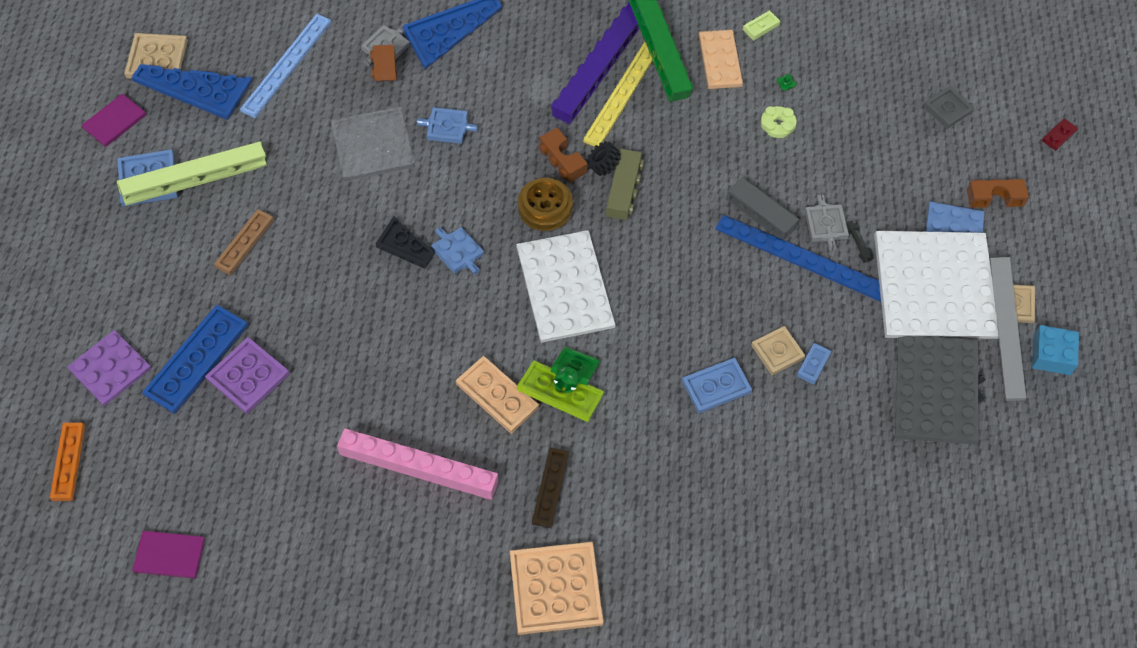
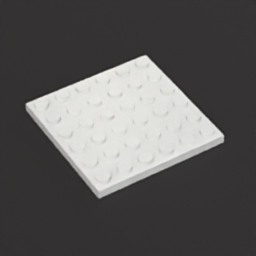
[874,231,998,339]

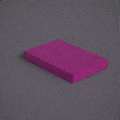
[81,94,146,147]
[132,531,205,579]

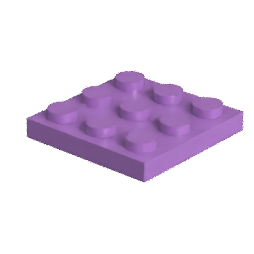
[67,330,152,406]
[205,337,290,414]

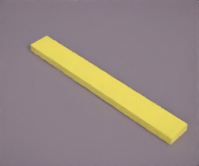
[583,42,653,146]

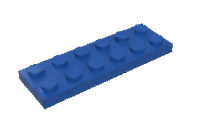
[142,304,248,415]

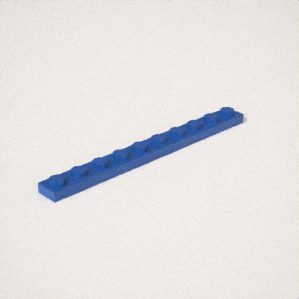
[715,215,881,302]

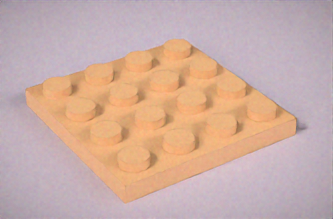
[510,542,603,635]

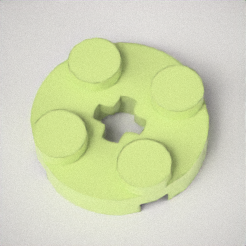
[761,106,796,138]

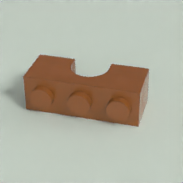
[538,127,588,183]
[967,179,1029,208]

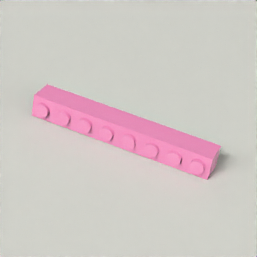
[337,428,499,500]

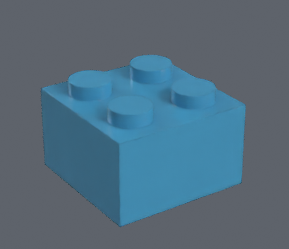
[1032,325,1079,375]

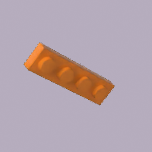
[50,423,85,501]

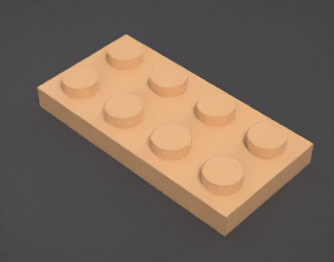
[699,30,743,89]
[456,356,539,434]

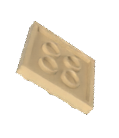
[124,33,188,78]

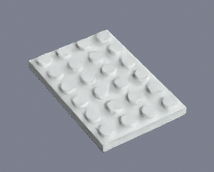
[516,230,615,343]

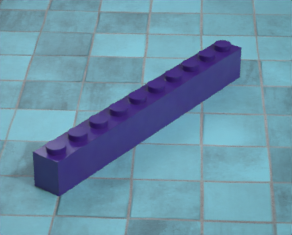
[551,1,640,124]

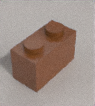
[370,44,397,83]

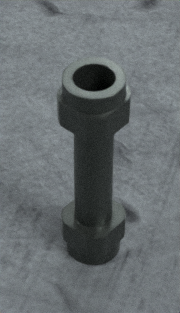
[846,221,873,263]

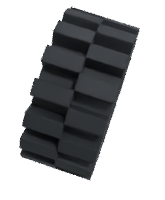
[587,141,621,176]

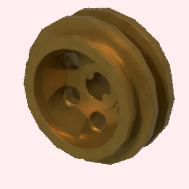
[518,178,573,231]

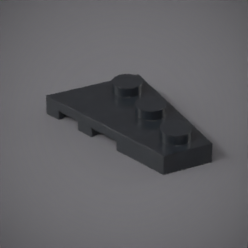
[375,216,434,269]

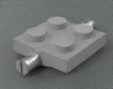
[361,24,410,66]
[805,194,849,251]

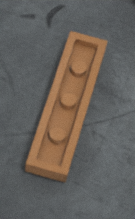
[214,209,274,276]

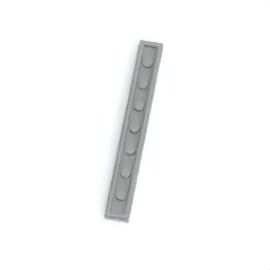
[990,257,1026,401]

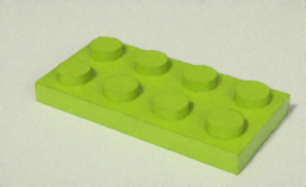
[517,360,604,422]

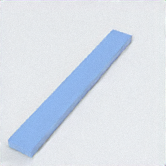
[240,14,331,118]

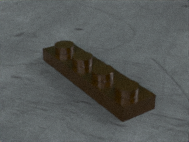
[532,447,569,529]

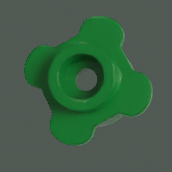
[776,74,797,91]

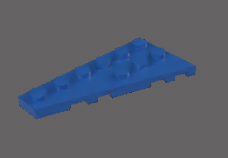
[402,0,502,70]
[131,64,252,120]

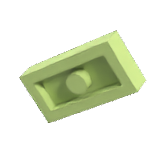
[743,10,780,41]

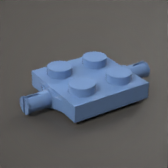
[417,107,478,144]
[432,227,484,275]

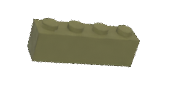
[606,149,644,220]

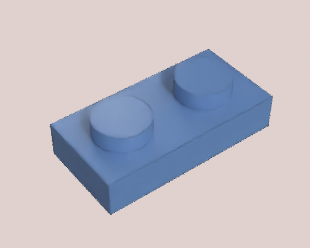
[797,343,831,385]

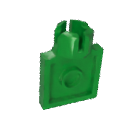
[550,347,600,393]

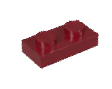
[1042,118,1078,151]

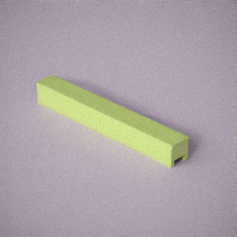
[117,141,267,206]

